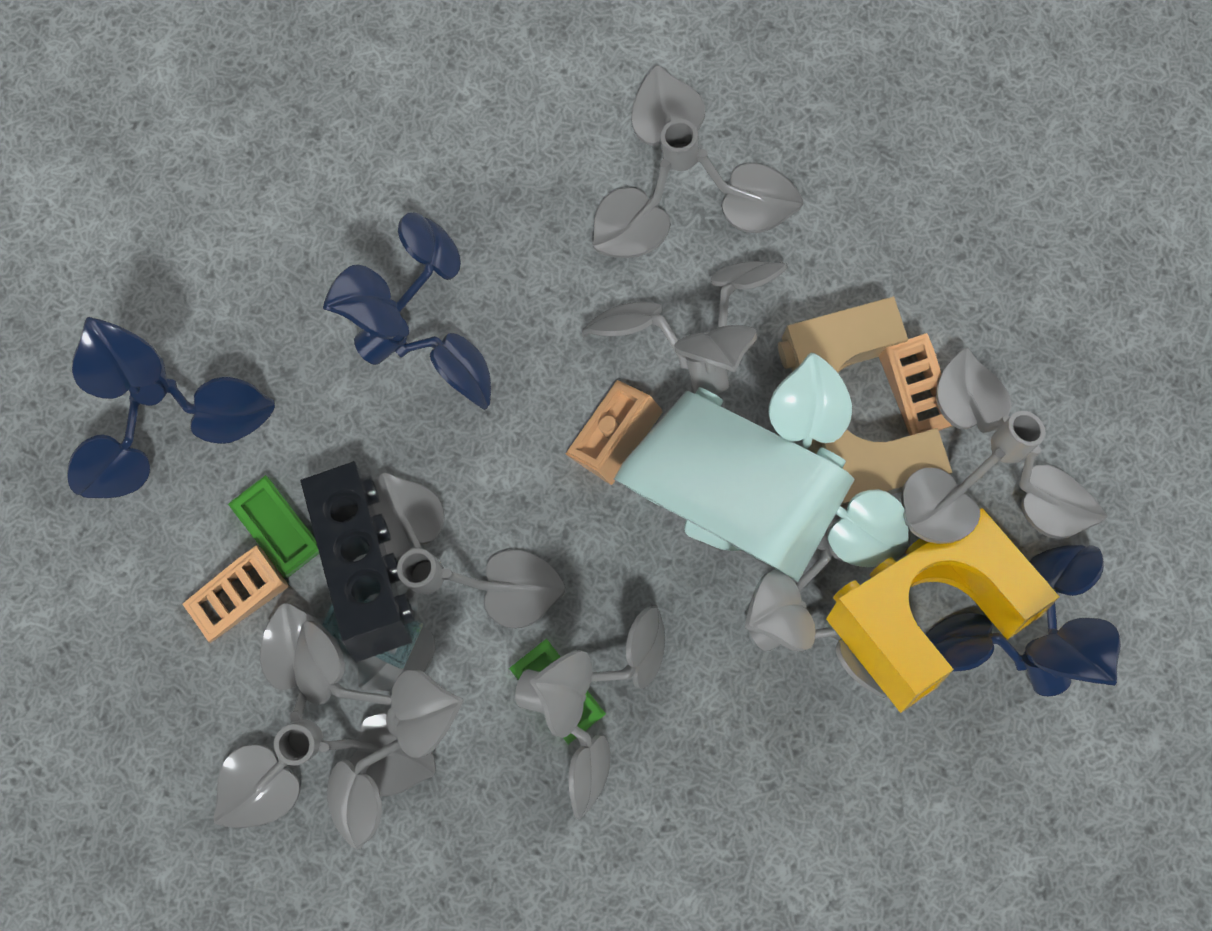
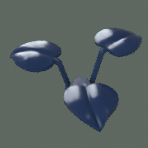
[323,212,491,410]
[67,317,275,498]
[925,545,1121,696]

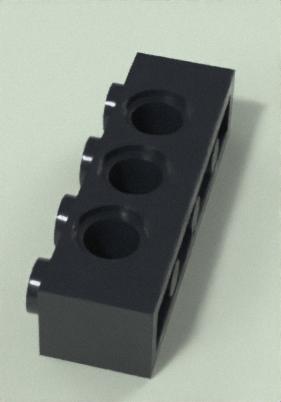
[300,461,415,663]

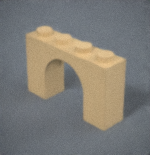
[778,296,953,508]

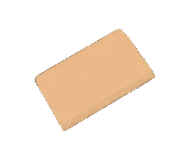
[565,380,662,485]

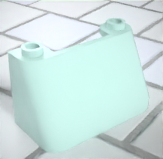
[614,387,855,582]

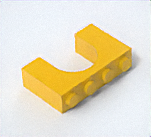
[826,508,1060,713]

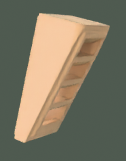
[879,333,952,435]
[183,545,290,643]

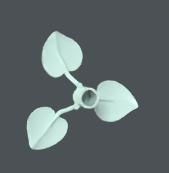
[684,353,909,567]

